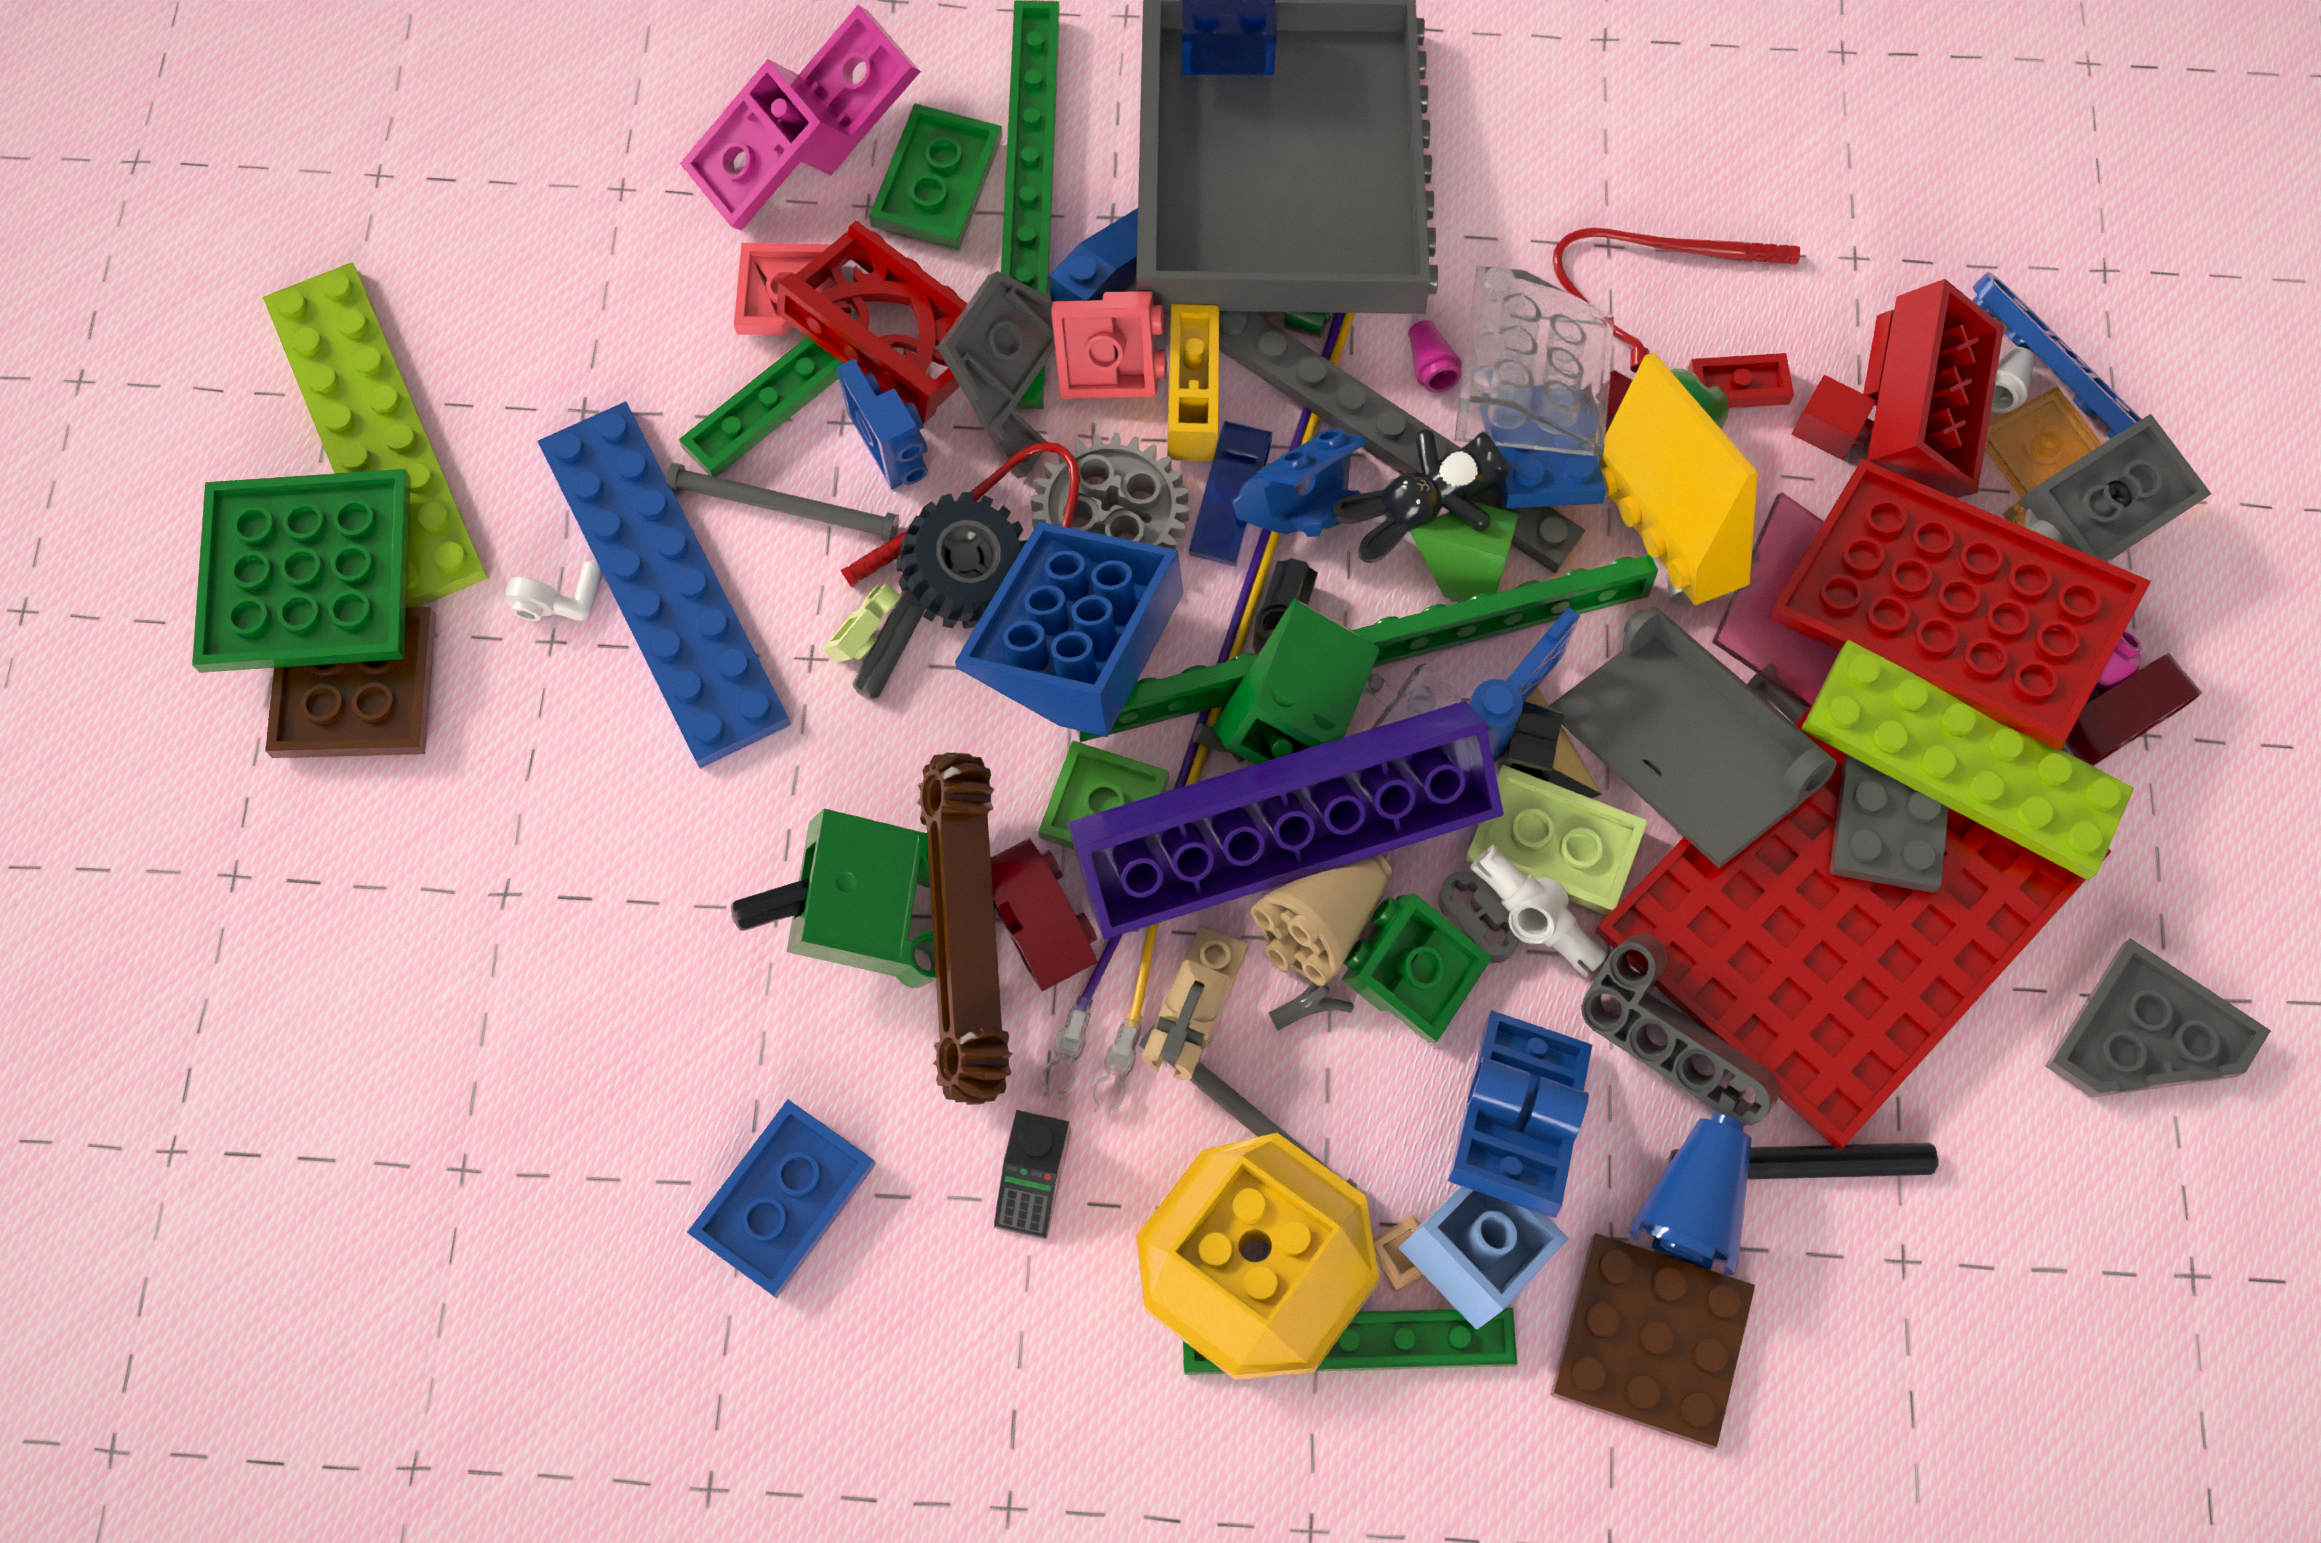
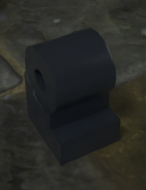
[1505,701,1564,782]

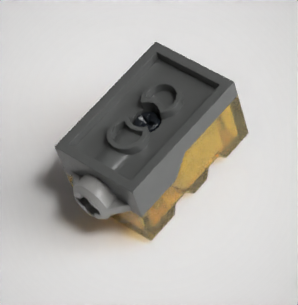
[2002,414,2212,563]

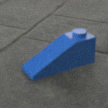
[1049,208,1138,302]

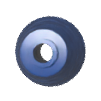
[1628,1113,1752,1275]

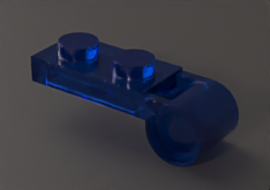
[1189,420,1273,567]

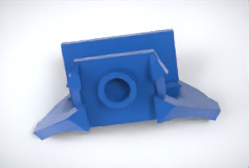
[1231,429,1367,537]

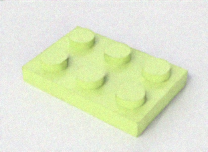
[1465,765,1648,916]

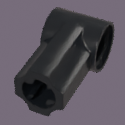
[1253,558,1318,654]

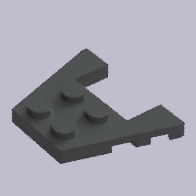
[937,271,1055,479]

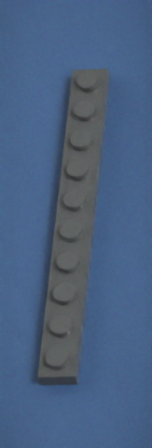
[1164,310,1585,573]

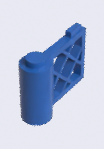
[1469,607,1580,762]

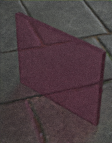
[1712,492,1840,708]

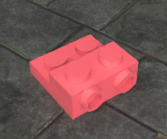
[1051,291,1167,399]

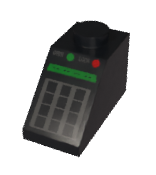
[994,1110,1072,1240]

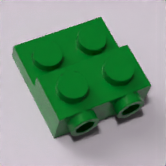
[1341,893,1493,1043]

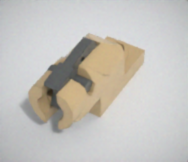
[1142,925,1249,1080]

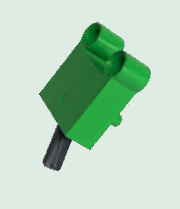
[731,808,936,988]

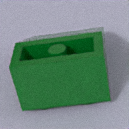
[1212,598,1380,764]

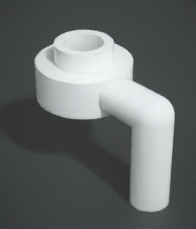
[503,562,602,621]

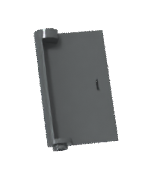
[1548,607,1837,869]

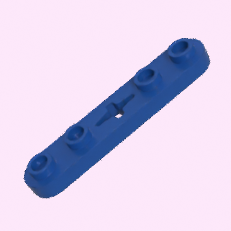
[1972,272,2142,439]

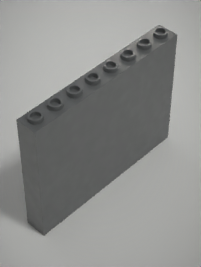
[1136,0,1438,314]

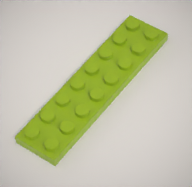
[262,262,488,607]

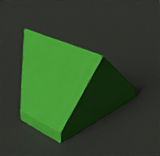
[1410,501,1519,602]

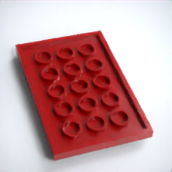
[1769,459,2151,751]

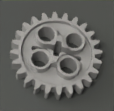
[1030,433,1190,550]

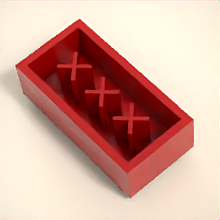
[1867,279,2004,498]

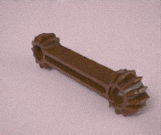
[917,752,1013,1105]

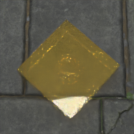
[1985,386,2102,498]

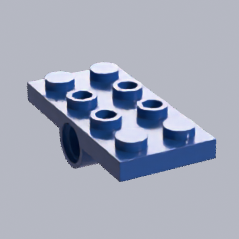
[1448,1010,1593,1218]

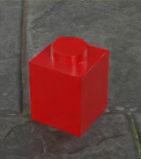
[1791,375,1877,460]

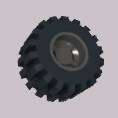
[896,492,1027,629]

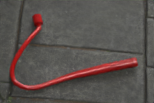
[1553,227,1800,373]
[840,442,1080,587]

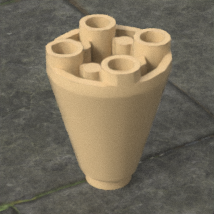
[1250,854,1393,986]

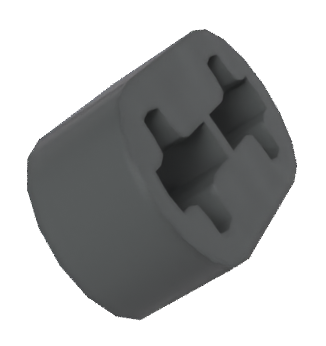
[1438,871,1520,963]

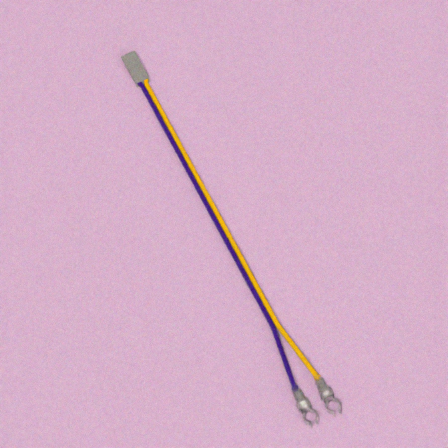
[1042,313,1355,1117]

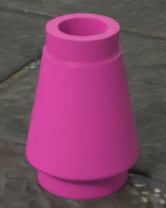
[1408,320,1462,393]

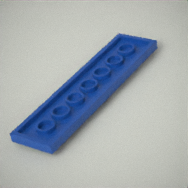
[537,401,791,769]

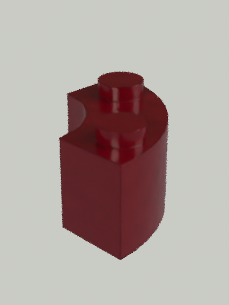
[991,838,1098,992]

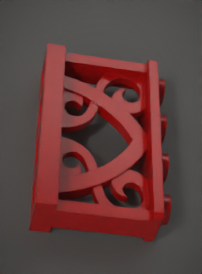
[776,221,968,425]

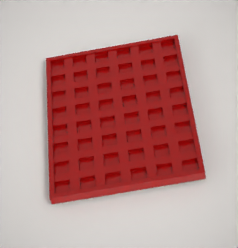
[1595,703,2112,1151]

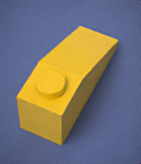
[1167,304,1219,462]

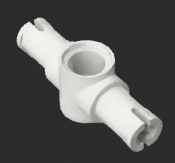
[1470,844,1607,977]

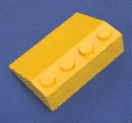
[1599,352,1758,606]

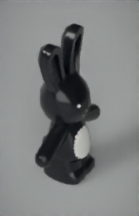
[1332,428,1509,563]

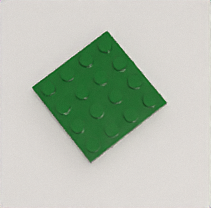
[192,469,411,673]

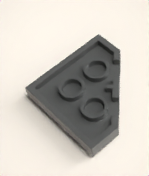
[2045,938,2271,1098]

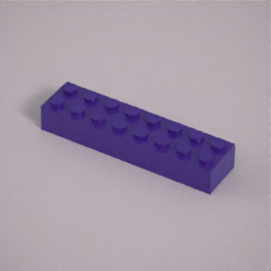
[1067,701,1504,940]

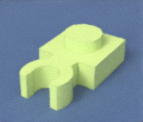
[822,583,901,662]

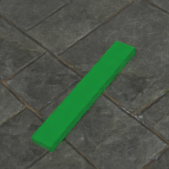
[1183,1308,1517,1375]

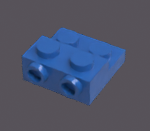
[836,358,928,490]

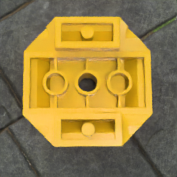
[1136,1133,1379,1380]

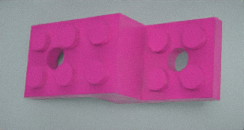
[680,5,921,231]

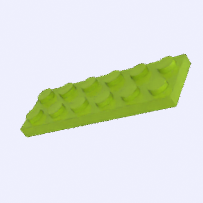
[1801,640,2134,881]

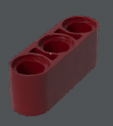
[2065,653,2202,766]

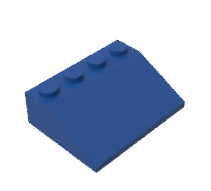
[955,521,1183,737]

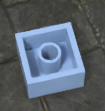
[1398,1185,1569,1330]

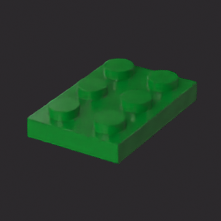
[869,103,1003,250]

